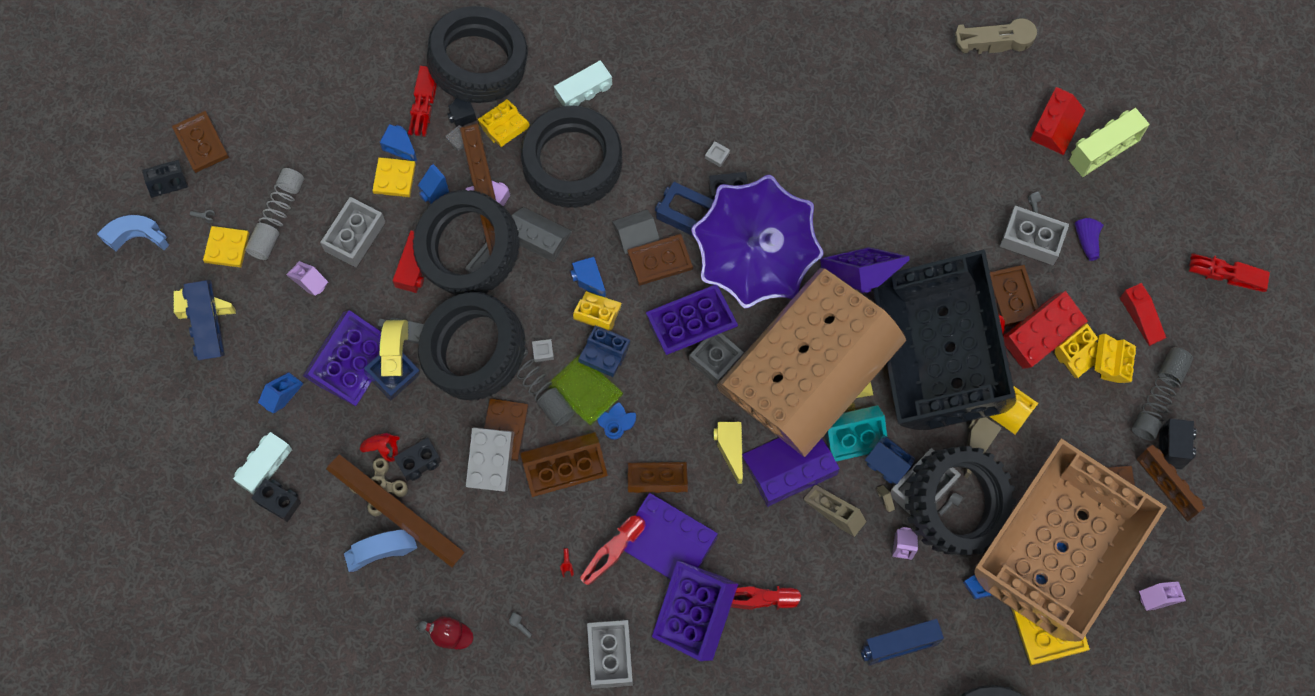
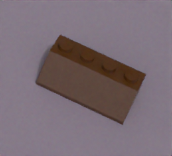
[520,432,608,497]

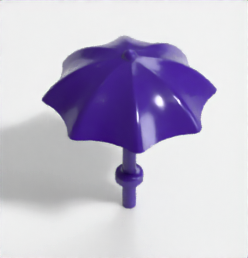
[691,175,823,308]

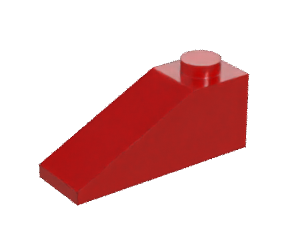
[393,231,424,293]
[1120,283,1166,346]

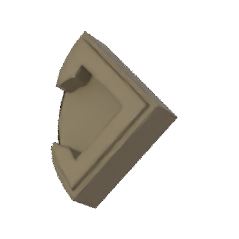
[877,485,895,512]

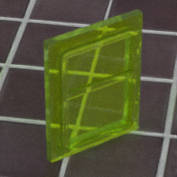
[547,354,623,426]

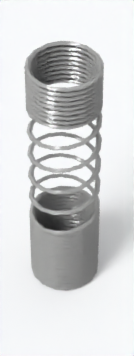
[245,168,304,260]

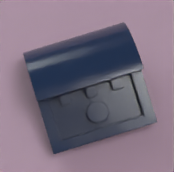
[578,325,630,377]

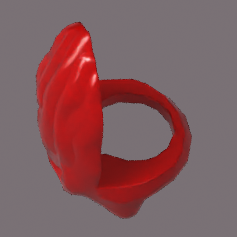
[360,433,400,462]

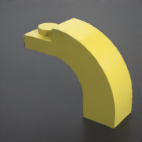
[380,320,408,376]

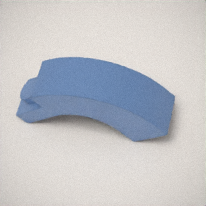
[97,215,169,251]
[344,530,417,572]

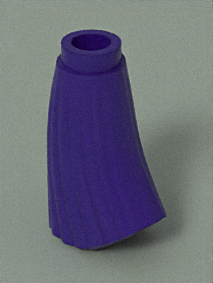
[1075,218,1104,261]

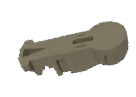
[955,19,1037,54]

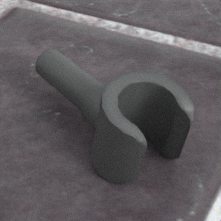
[1028,191,1041,214]
[190,210,215,223]
[938,493,963,516]
[509,613,532,638]

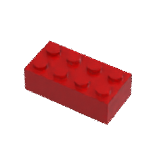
[1003,291,1088,369]

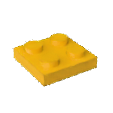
[373,158,416,197]
[203,226,249,268]

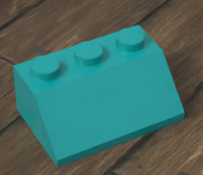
[824,405,887,461]

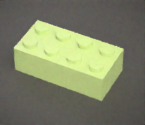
[1069,108,1150,177]

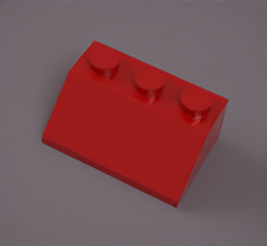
[1030,87,1086,155]

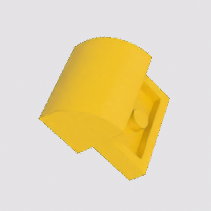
[478,99,530,147]
[573,291,622,331]
[1055,324,1098,378]
[1094,334,1136,383]
[989,387,1038,435]

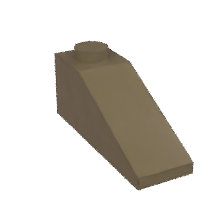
[964,417,1002,478]
[803,485,866,537]

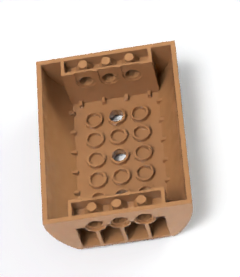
[717,268,906,457]
[975,439,1166,642]

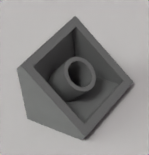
[612,210,660,254]

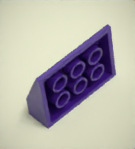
[820,247,910,293]
[646,284,738,355]
[302,310,381,406]
[742,438,840,507]
[624,493,718,579]
[652,561,738,661]

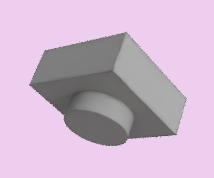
[705,141,730,167]
[532,339,554,362]

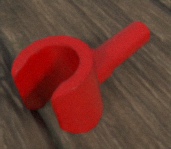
[560,548,574,577]

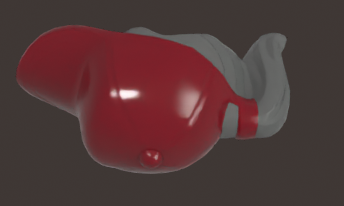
[416,616,473,649]

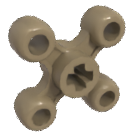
[349,458,408,517]

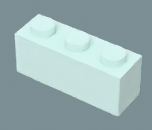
[554,60,612,106]
[233,432,292,495]

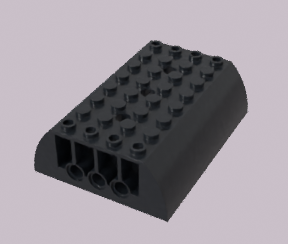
[873,249,1017,430]

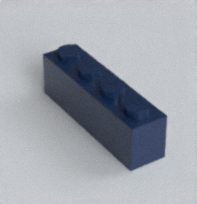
[182,280,225,360]

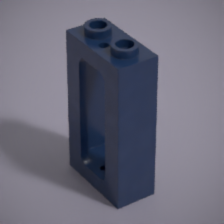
[655,182,714,236]
[861,619,944,666]

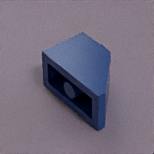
[380,124,417,163]
[418,164,449,204]
[570,257,606,297]
[258,373,303,413]

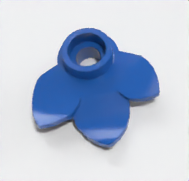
[597,403,636,440]

